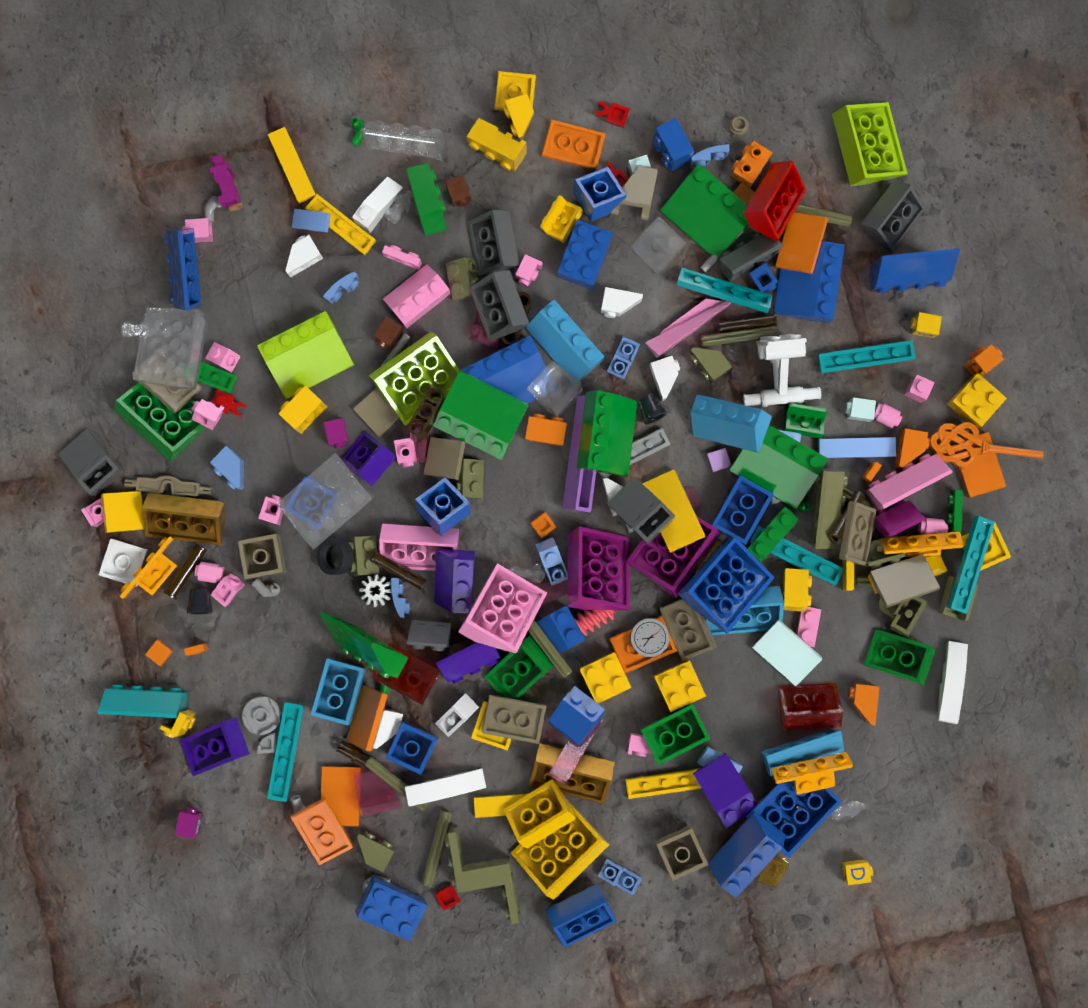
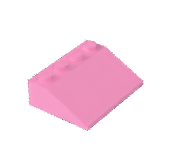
[459,564,547,653]

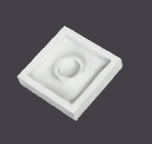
[99,539,149,587]

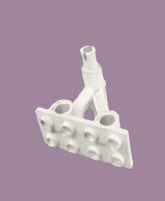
[743,334,821,407]

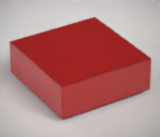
[434,883,461,911]

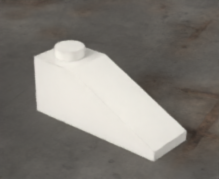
[352,177,403,233]

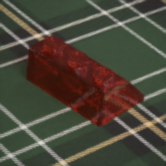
[371,643,441,705]
[778,683,843,731]

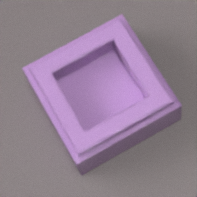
[707,448,731,472]

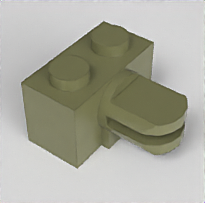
[879,597,927,638]

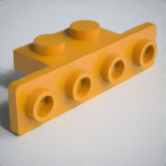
[882,532,963,559]
[120,536,178,599]
[771,752,853,795]

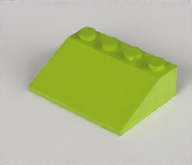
[832,102,907,186]
[257,311,354,399]
[369,332,460,426]

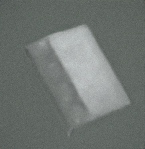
[361,120,445,160]
[133,308,209,390]
[277,453,374,550]

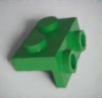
[784,403,827,439]

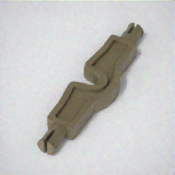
[124,476,212,497]

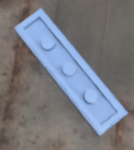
[818,437,896,458]

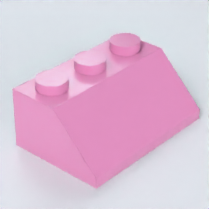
[383,264,451,329]

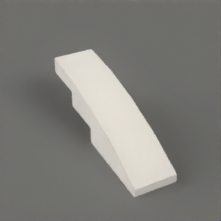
[938,641,968,724]
[405,768,486,806]

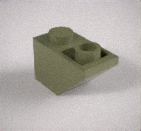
[689,347,732,383]
[357,830,396,873]

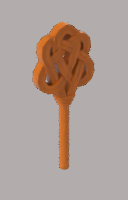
[929,422,1044,469]

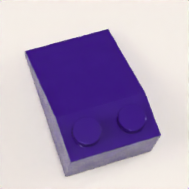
[180,718,250,777]
[693,753,757,828]

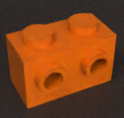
[731,140,773,188]
[963,344,1004,376]
[525,414,567,446]

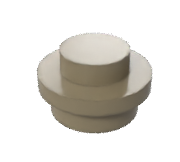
[729,116,748,135]

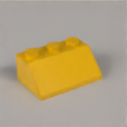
[503,779,576,849]

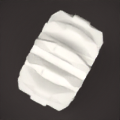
[359,574,392,607]

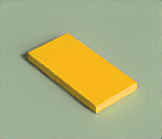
[642,469,705,553]

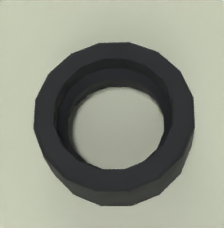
[317,538,354,575]

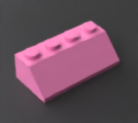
[865,453,953,511]
[379,524,459,571]

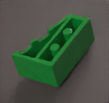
[406,163,447,236]

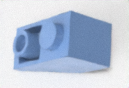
[210,446,244,490]
[535,537,568,585]

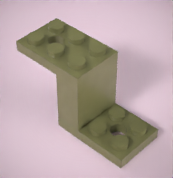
[445,826,520,925]

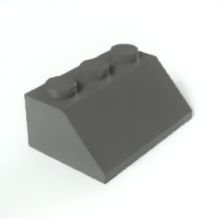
[861,180,926,252]
[468,210,520,277]
[717,233,783,282]
[470,270,529,341]

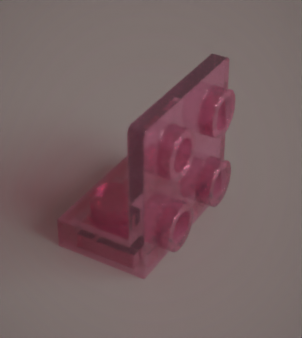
[354,767,402,816]

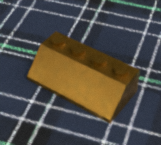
[142,493,226,545]
[529,743,615,804]

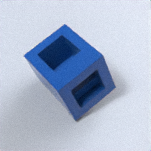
[749,262,778,293]

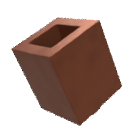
[445,175,472,207]
[373,317,404,349]

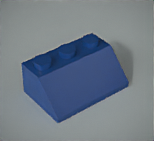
[546,883,617,947]

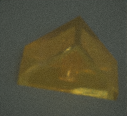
[757,856,789,888]

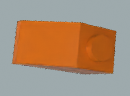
[895,428,930,469]
[848,683,879,726]

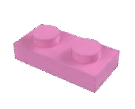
[382,245,422,270]
[796,607,822,647]

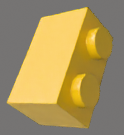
[782,568,812,612]

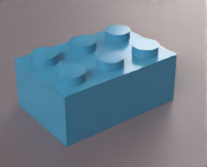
[311,658,367,725]

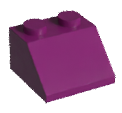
[874,499,925,538]

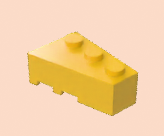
[466,118,527,172]

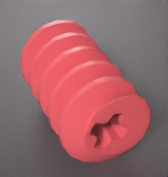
[573,610,616,636]

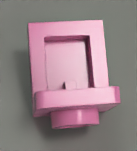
[205,342,240,372]

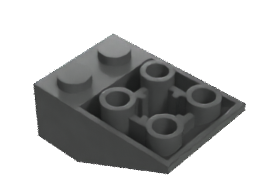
[58,429,125,496]
[607,477,675,545]
[407,620,452,651]

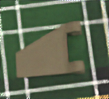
[611,165,658,220]

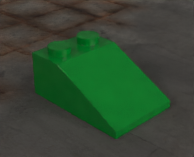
[864,629,936,686]
[484,636,554,699]
[641,703,710,766]

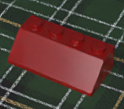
[744,160,806,241]

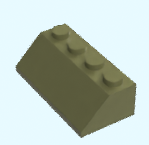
[811,469,847,549]

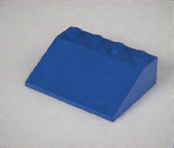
[165,229,201,311]
[774,241,845,323]
[869,248,960,294]
[462,335,556,404]
[678,537,775,634]
[746,760,843,858]

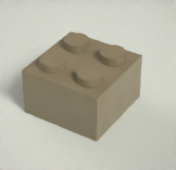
[238,534,287,580]
[655,825,708,881]

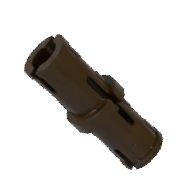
[336,740,376,770]

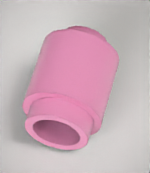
[874,403,902,428]
[917,518,948,535]
[195,562,224,583]

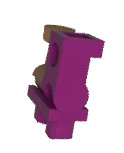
[209,155,243,211]

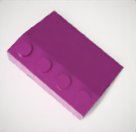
[626,516,720,598]
[567,527,630,611]

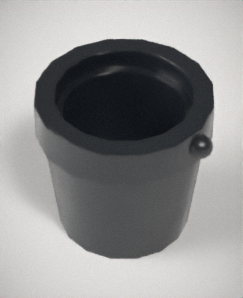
[638,394,667,425]
[187,589,212,615]

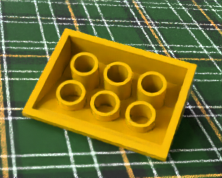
[511,800,609,900]

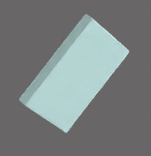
[752,619,822,686]

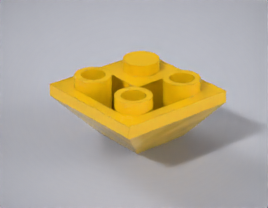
[503,94,534,140]

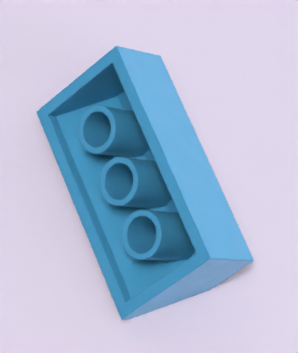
[525,300,604,385]
[691,394,772,453]
[705,586,784,635]
[760,728,844,776]

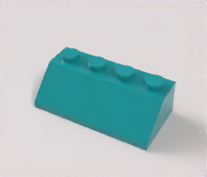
[98,685,188,718]

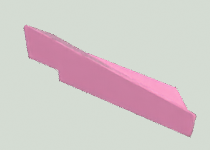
[645,299,731,358]

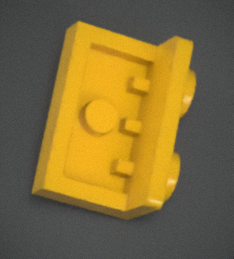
[540,195,583,243]
[159,710,196,738]

